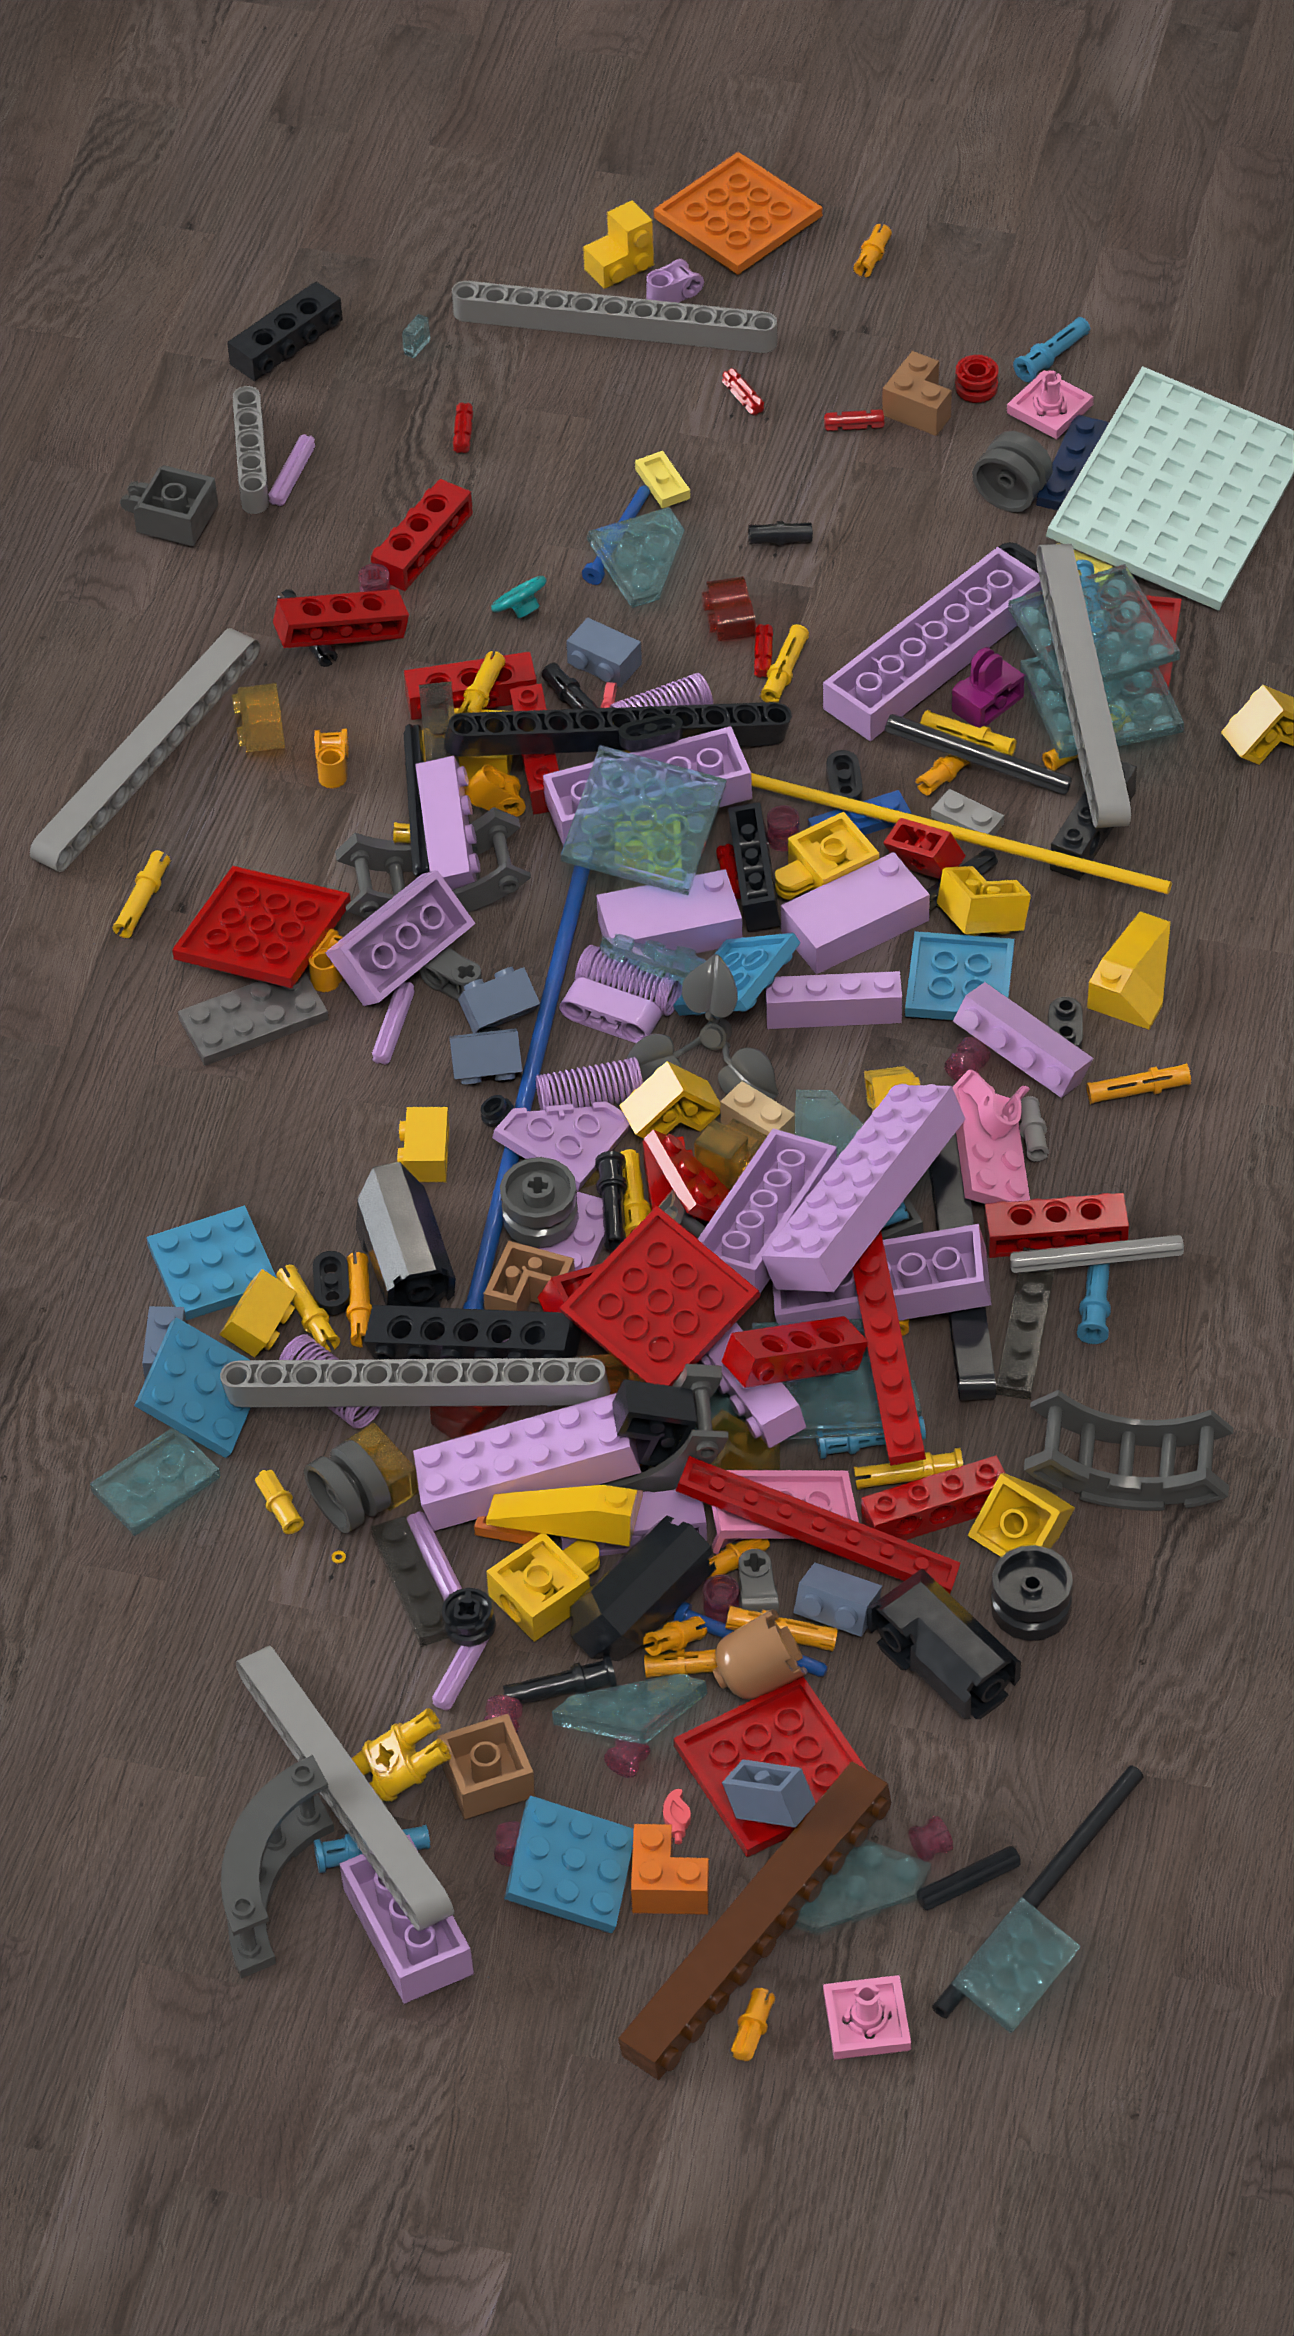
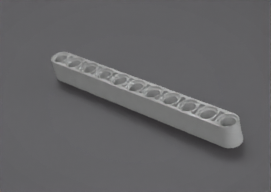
[452,281,777,353]
[1036,544,1131,828]
[30,628,260,872]
[220,1358,610,1407]
[236,1645,454,1932]

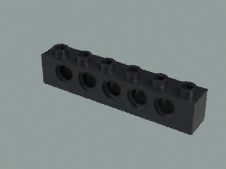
[364,1305,582,1359]

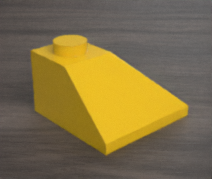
[967,1473,1075,1557]

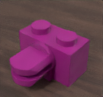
[952,647,1025,728]

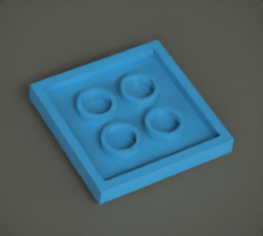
[905,931,1015,1020]
[673,933,800,1016]
[146,1205,277,1320]
[134,1317,251,1458]
[504,1795,634,1933]

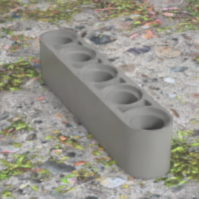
[233,386,269,514]

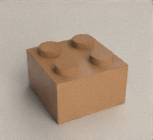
[438,1714,535,1820]

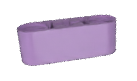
[559,978,662,1043]

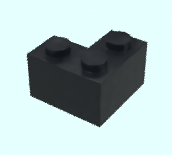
[612,1379,697,1466]

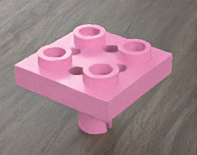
[1007,370,1094,439]
[823,1975,911,2060]

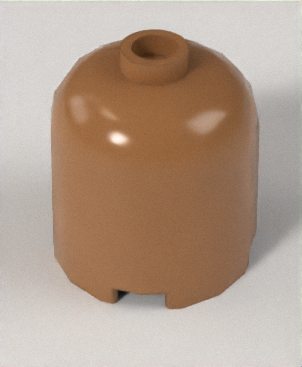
[713,1609,807,1700]

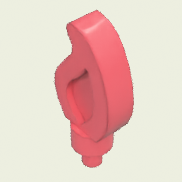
[601,682,617,708]
[663,1789,691,1845]

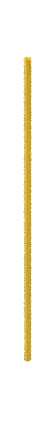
[617,751,1172,894]

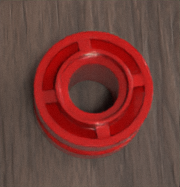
[955,355,999,403]

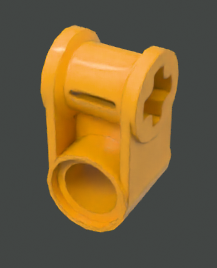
[314,728,349,788]
[464,764,526,817]
[309,929,344,992]

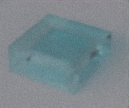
[402,314,430,358]

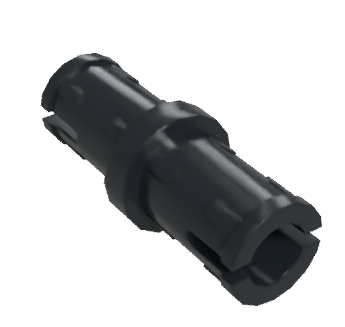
[748,521,813,546]

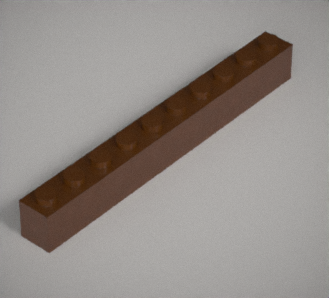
[618,1761,891,2081]

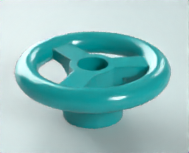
[491,576,547,618]

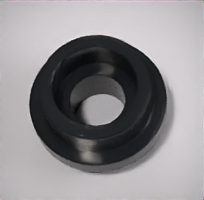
[480,1095,514,1127]

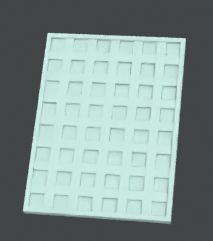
[1046,366,1294,611]

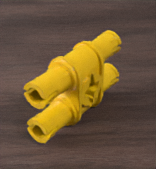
[352,1708,451,1802]

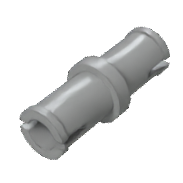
[1019,1096,1049,1161]

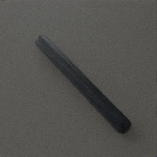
[885,714,1072,795]
[403,724,430,877]

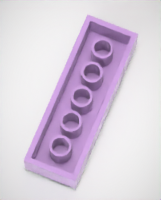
[543,726,752,848]
[698,1129,837,1293]
[773,1224,992,1328]
[413,1393,641,1531]

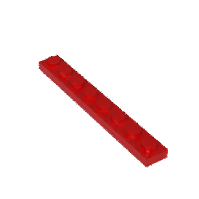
[852,1231,926,1466]
[676,1456,961,1594]

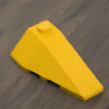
[1087,911,1171,1030]
[486,1485,643,1547]

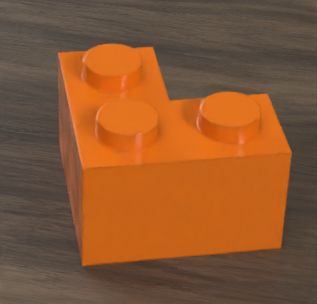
[631,1824,709,1915]

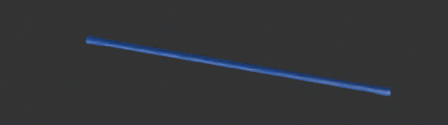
[463,839,598,1338]

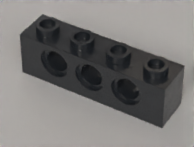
[227,281,343,382]
[1050,761,1137,881]
[728,802,781,931]

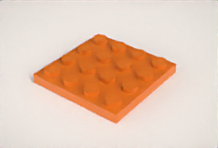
[654,152,822,275]

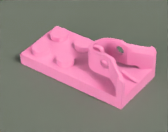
[952,1069,1030,1204]
[711,1470,859,1554]

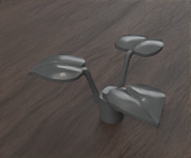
[626,954,779,1099]

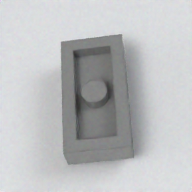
[931,789,1004,835]

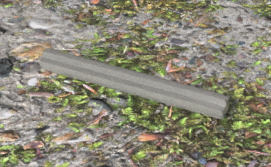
[1010,1235,1184,1273]

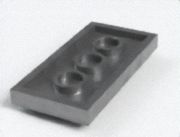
[178,971,329,1066]

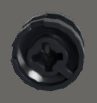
[441,1588,496,1647]

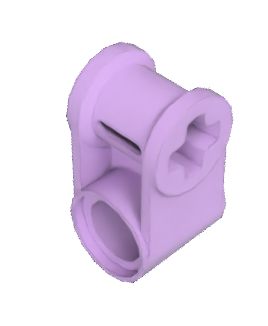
[646,259,704,303]

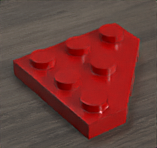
[644,1130,730,1222]

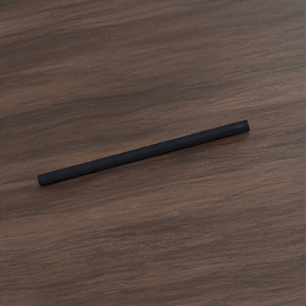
[932,1765,1144,2018]

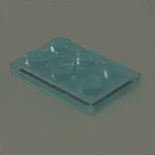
[90,1428,220,1536]
[951,1897,1081,2033]

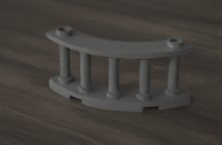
[335,807,531,919]
[599,1364,728,1492]
[1024,1390,1233,1511]
[221,1755,334,1979]

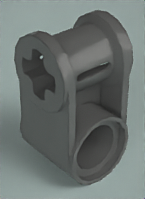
[420,947,482,1002]
[738,1549,779,1614]

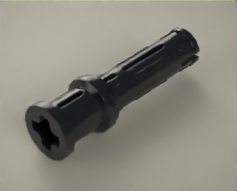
[595,1151,628,1250]
[502,1655,617,1709]

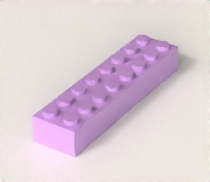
[823,547,1044,741]
[761,1084,965,1292]

